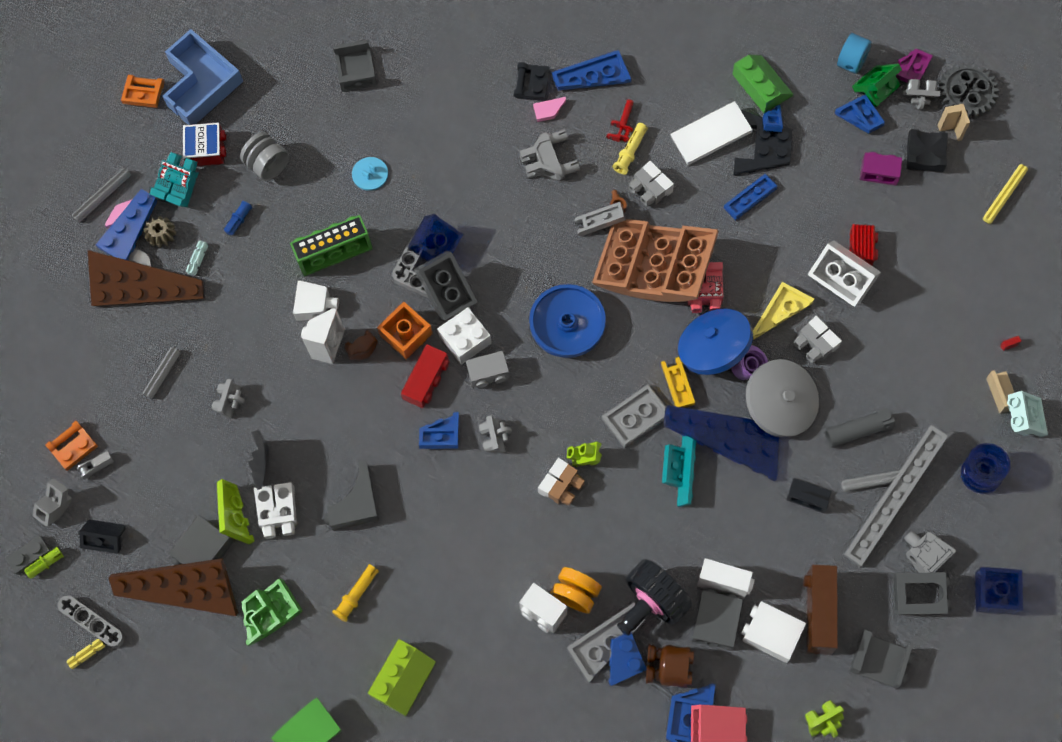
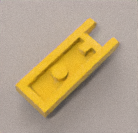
[661,357,695,410]

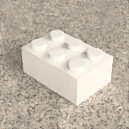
[808,240,881,307]

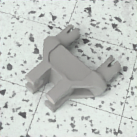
[520,129,580,180]

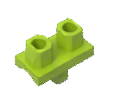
[567,442,602,467]
[805,700,844,738]

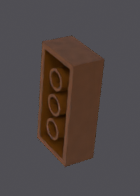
[803,564,838,655]

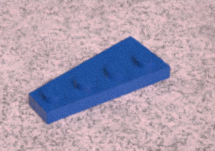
[552,50,631,91]
[96,189,157,261]

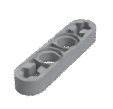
[58,596,125,648]

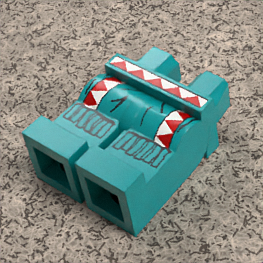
[149,152,199,207]

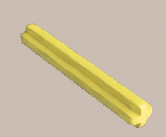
[983,164,1028,224]

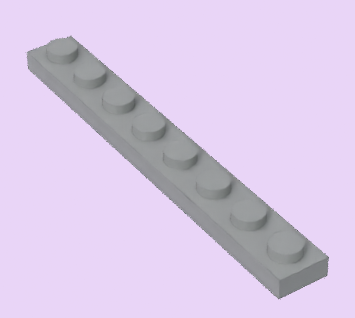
[844,425,948,567]

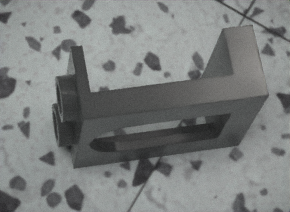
[892,572,951,614]

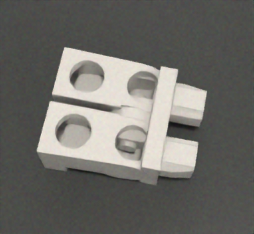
[254,482,297,539]

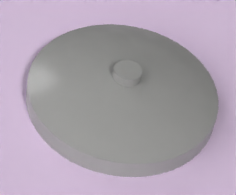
[746,359,819,437]

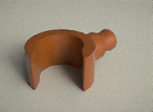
[610,190,627,213]

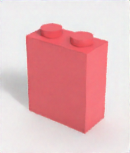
[691,705,747,742]

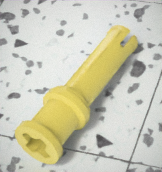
[612,123,648,175]

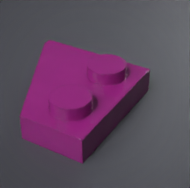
[896,49,933,83]

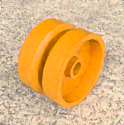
[550,567,602,614]

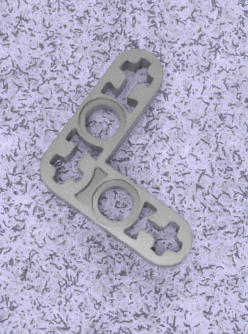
[392,236,429,298]

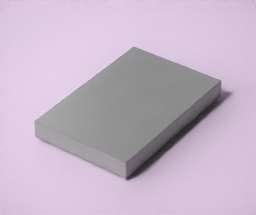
[602,384,671,448]

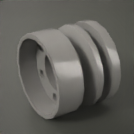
[240,132,290,181]

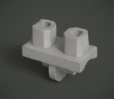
[902,79,940,110]
[211,379,245,419]
[479,415,512,454]

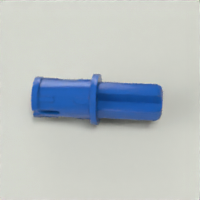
[224,201,252,235]

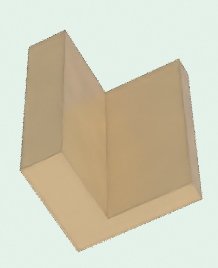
[938,104,970,141]
[986,370,1015,414]

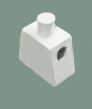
[293,281,339,321]

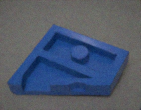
[835,94,885,134]
[419,412,459,449]
[609,632,647,686]

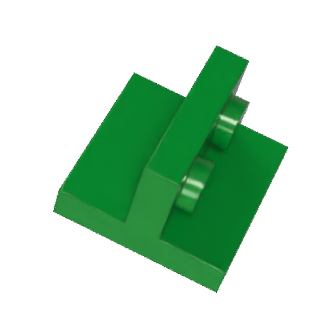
[852,64,902,107]

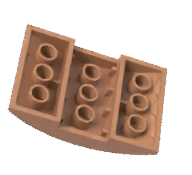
[592,219,719,302]

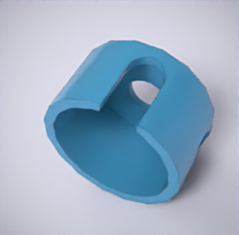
[837,33,872,74]

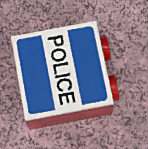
[183,123,226,166]

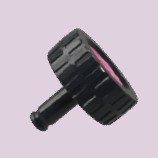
[617,559,692,636]

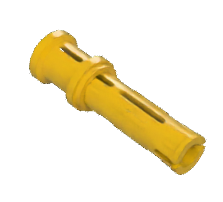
[332,564,379,622]

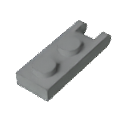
[574,202,626,236]

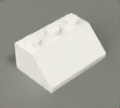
[301,308,345,364]

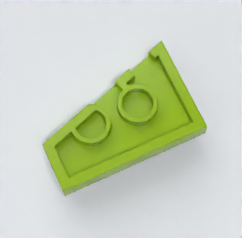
[217,479,255,545]

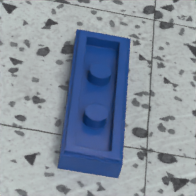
[723,173,778,221]

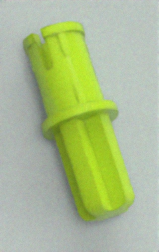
[24,547,64,579]

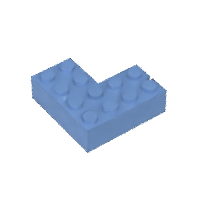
[162,29,243,125]

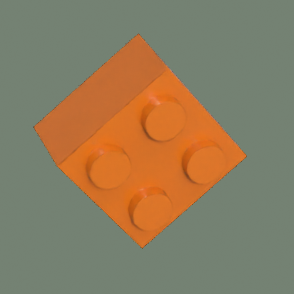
[377,302,433,359]

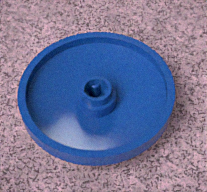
[529,284,606,358]
[678,309,753,375]

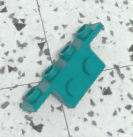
[662,428,697,507]

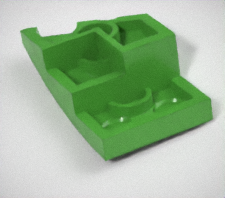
[242,578,303,646]
[271,697,342,742]

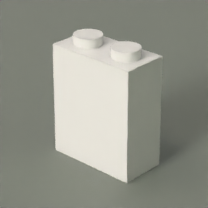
[697,559,755,600]
[741,601,806,663]

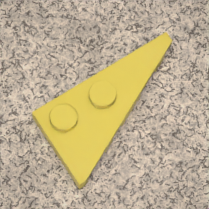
[753,282,814,340]

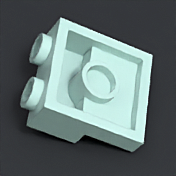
[1007,391,1048,437]

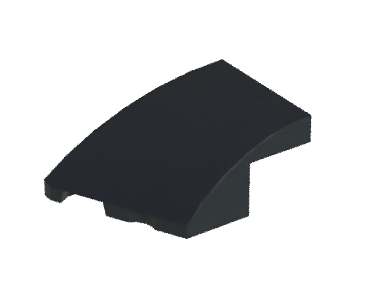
[248,429,269,490]

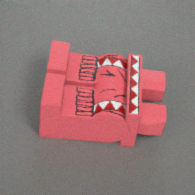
[688,262,723,313]

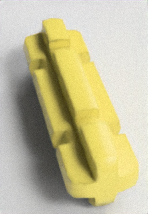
[66,639,105,669]

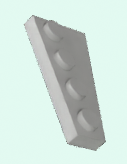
[566,603,645,683]

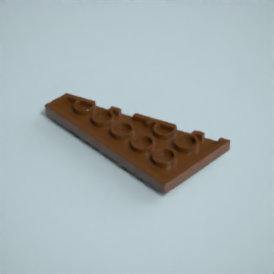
[87,250,205,306]
[108,558,238,616]

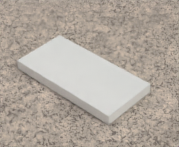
[670,101,752,165]

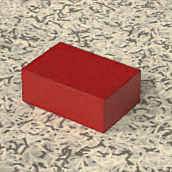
[1000,335,1021,351]

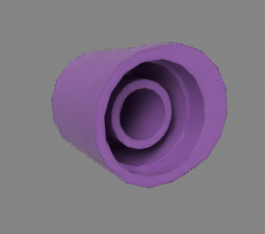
[732,345,768,380]

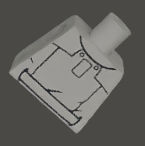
[904,530,956,573]

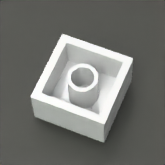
[437,307,492,365]
[519,583,567,634]

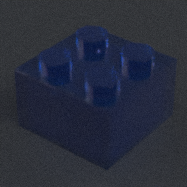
[408,214,463,261]
[975,567,1023,615]

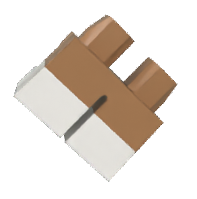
[538,457,585,506]

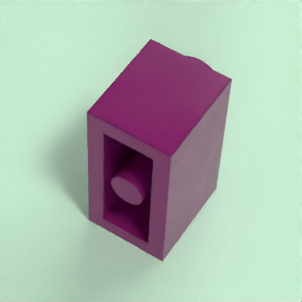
[860,152,902,186]

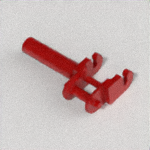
[606,100,634,142]

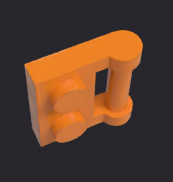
[121,75,165,108]
[45,420,98,471]

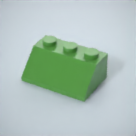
[732,55,794,113]

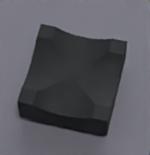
[906,129,948,172]

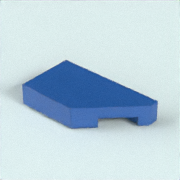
[762,105,783,132]

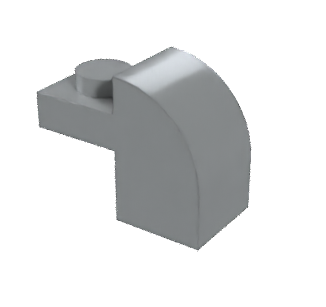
[33,478,72,527]

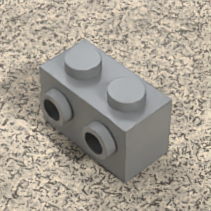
[466,351,510,388]

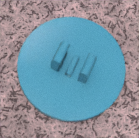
[352,157,388,191]

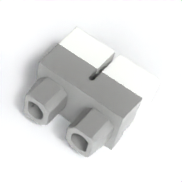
[629,161,674,207]
[793,316,842,364]

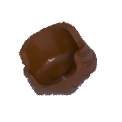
[344,330,378,361]

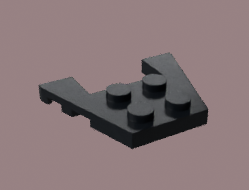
[733,109,793,176]

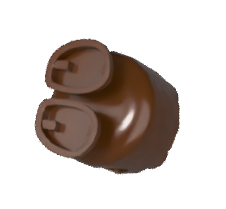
[646,644,694,688]

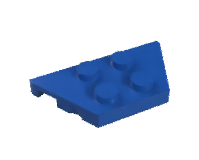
[666,683,716,742]

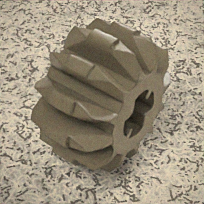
[144,216,176,248]

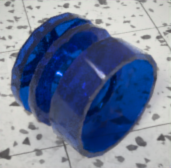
[961,443,1010,494]

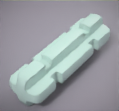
[186,240,208,276]

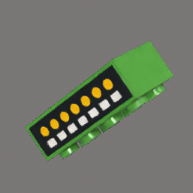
[290,215,373,277]

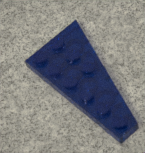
[664,405,779,482]

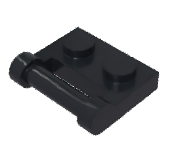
[513,62,550,101]

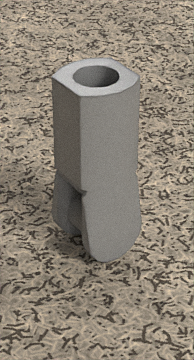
[77,450,114,479]

